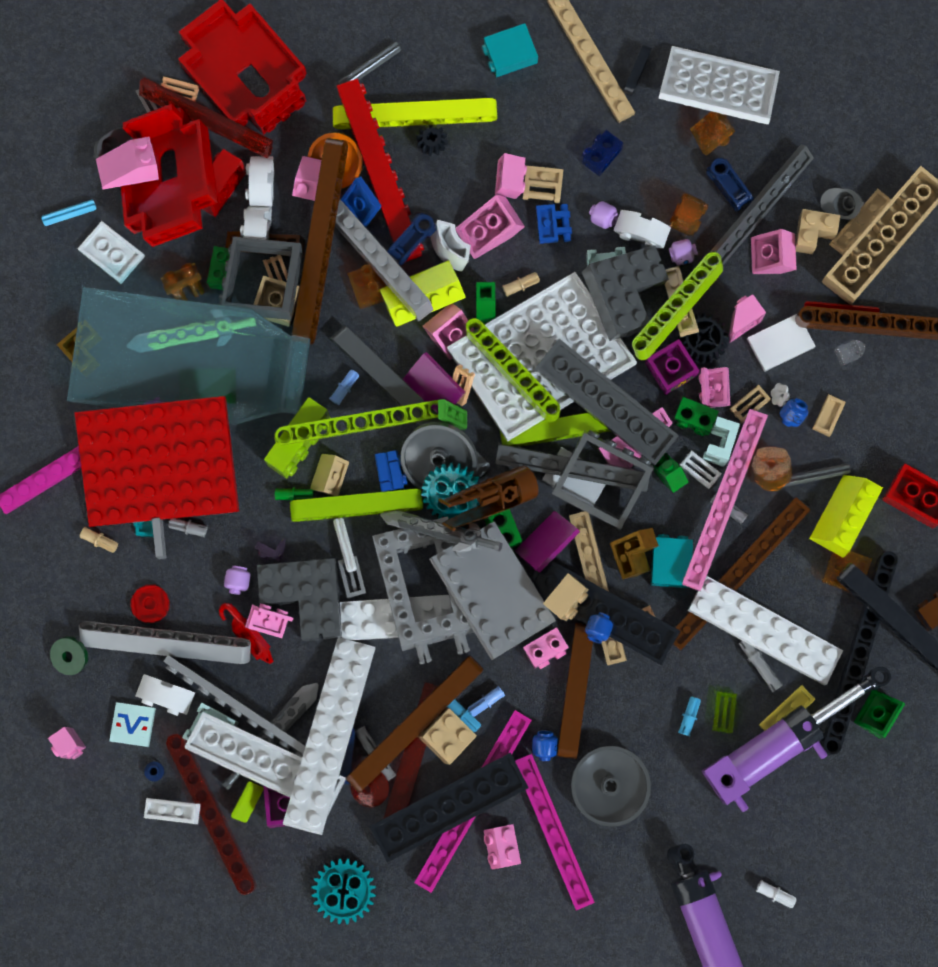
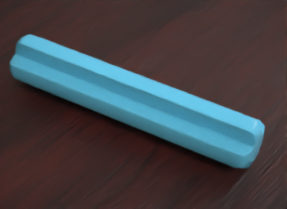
[42,199,96,226]

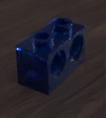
[582,130,624,177]

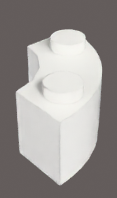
[245,156,274,207]
[240,206,272,240]
[614,210,671,248]
[431,220,471,272]
[135,674,195,716]

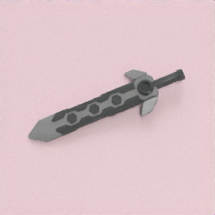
[380,510,503,552]
[221,683,319,790]

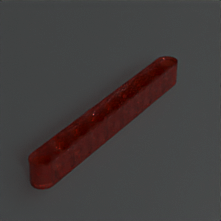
[166,734,257,895]

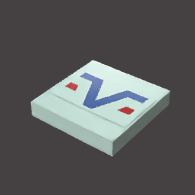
[109,702,156,747]

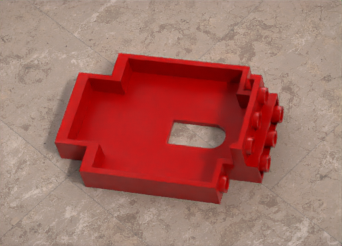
[178,0,307,135]
[121,104,217,247]

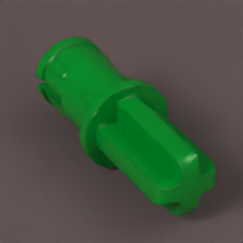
[275,487,314,501]

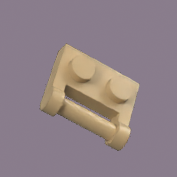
[523,166,563,203]

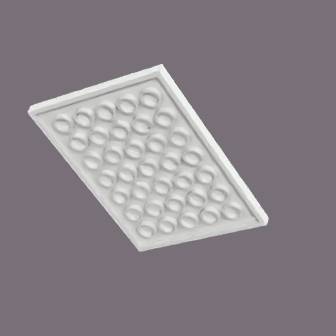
[447,272,637,442]

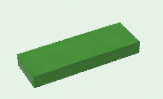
[438,399,467,430]

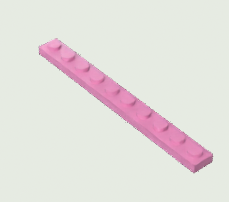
[682,409,768,591]

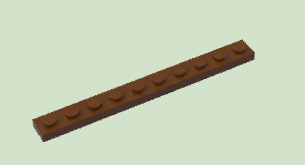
[674,497,810,651]

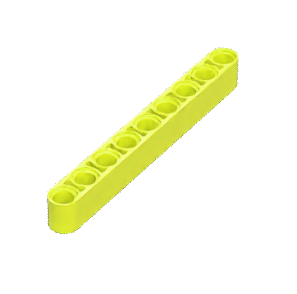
[332,98,497,129]

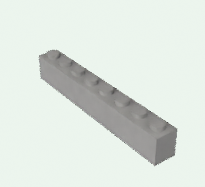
[335,199,434,321]

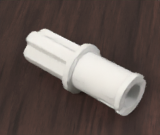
[756,880,796,908]

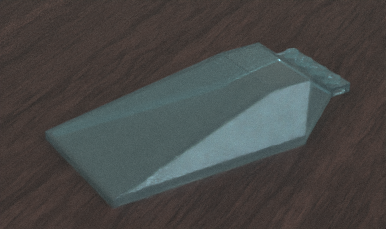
[67,287,311,425]

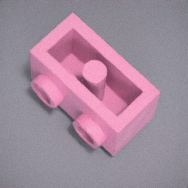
[495,153,527,199]
[523,627,569,669]
[48,727,86,759]

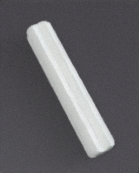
[333,518,357,572]

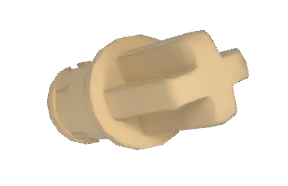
[502,272,540,297]
[80,527,118,553]

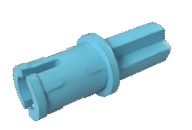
[678,697,701,737]
[446,699,481,732]

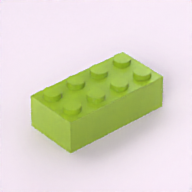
[264,397,331,479]

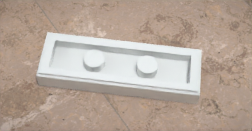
[144,798,200,824]

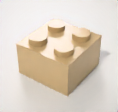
[253,276,300,327]
[418,708,477,765]

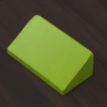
[231,781,264,823]

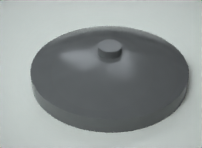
[401,422,478,494]
[571,746,651,827]

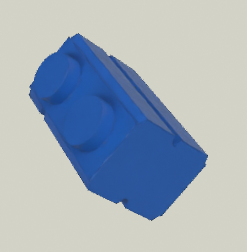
[375,450,407,492]

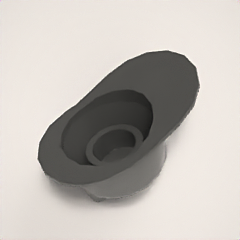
[93,128,131,159]
[820,188,864,219]

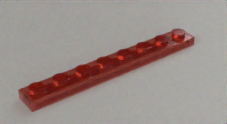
[139,77,273,158]
[383,682,438,819]

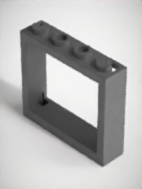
[219,237,303,320]
[552,430,654,530]

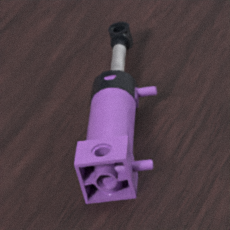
[701,667,891,812]

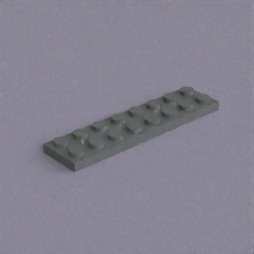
[535,338,679,466]

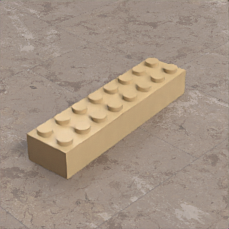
[822,166,938,305]

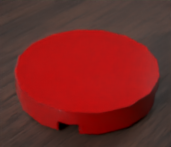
[131,585,170,623]

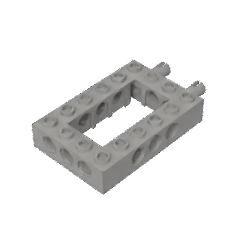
[372,517,474,664]

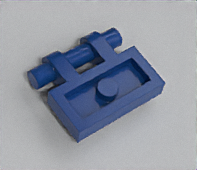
[536,204,572,244]

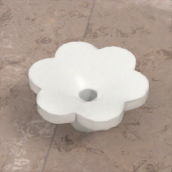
[771,383,790,407]

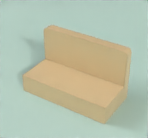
[310,454,349,497]

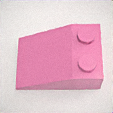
[96,137,159,189]
[455,194,525,259]

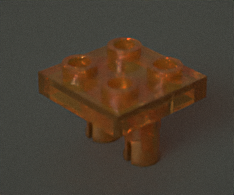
[161,263,205,305]
[348,264,387,309]

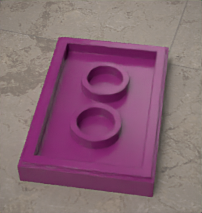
[403,352,466,414]
[514,511,580,573]

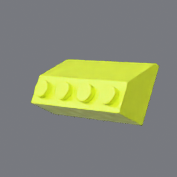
[379,260,466,327]
[809,475,883,558]

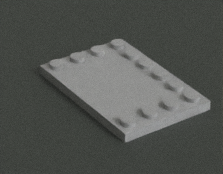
[429,522,556,660]

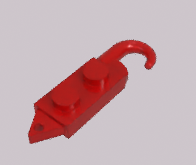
[219,603,274,664]

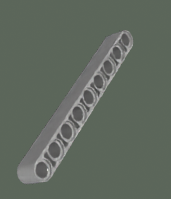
[79,621,251,664]

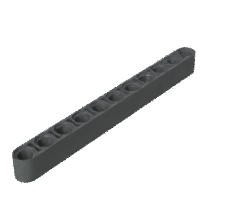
[331,325,491,478]

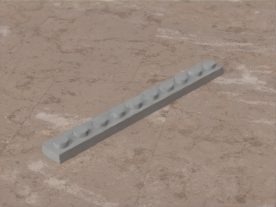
[163,655,306,757]

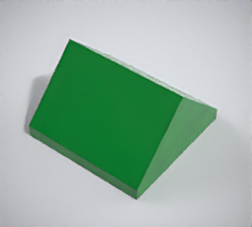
[854,690,905,739]

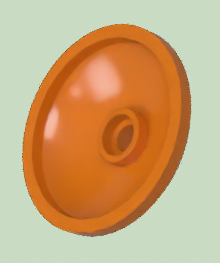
[307,132,363,189]

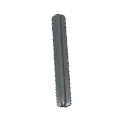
[338,42,401,85]
[775,463,851,488]

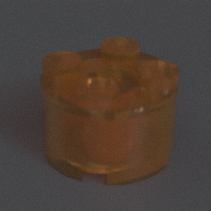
[669,192,709,236]
[752,446,792,491]

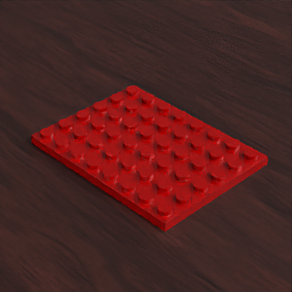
[74,396,239,527]

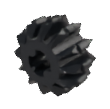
[416,124,448,157]

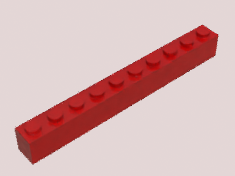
[337,78,424,263]

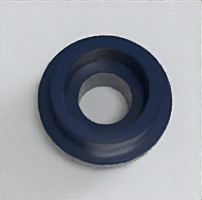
[144,762,164,781]

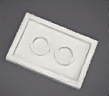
[78,221,145,284]
[747,314,816,372]
[542,447,606,504]

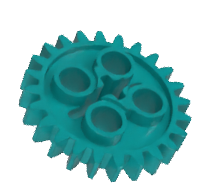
[421,463,480,519]
[311,858,376,924]

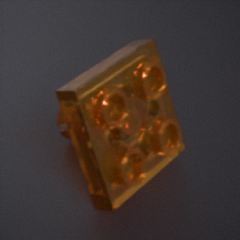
[690,111,735,156]
[822,551,872,594]

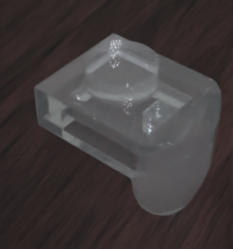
[834,340,865,366]

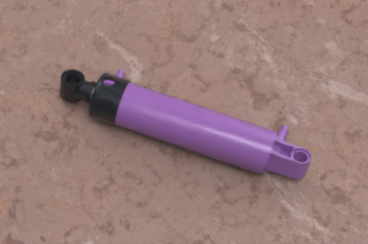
[667,843,743,967]

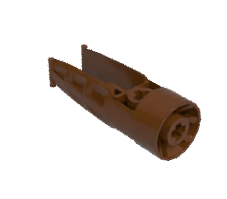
[438,465,538,531]

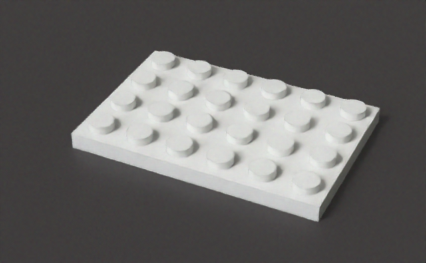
[659,46,780,125]

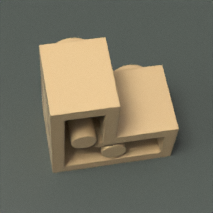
[795,209,840,254]
[543,573,589,621]

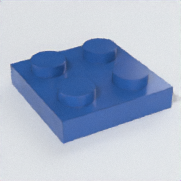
[341,177,382,228]

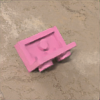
[699,367,730,408]
[245,603,293,638]
[484,824,521,869]

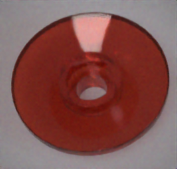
[351,772,389,807]

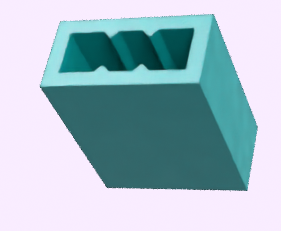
[482,23,538,78]
[651,534,693,588]

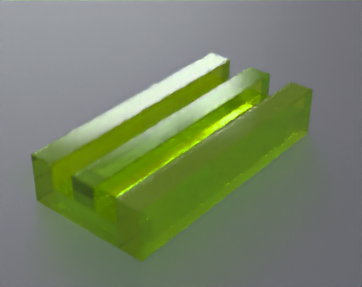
[712,691,737,733]

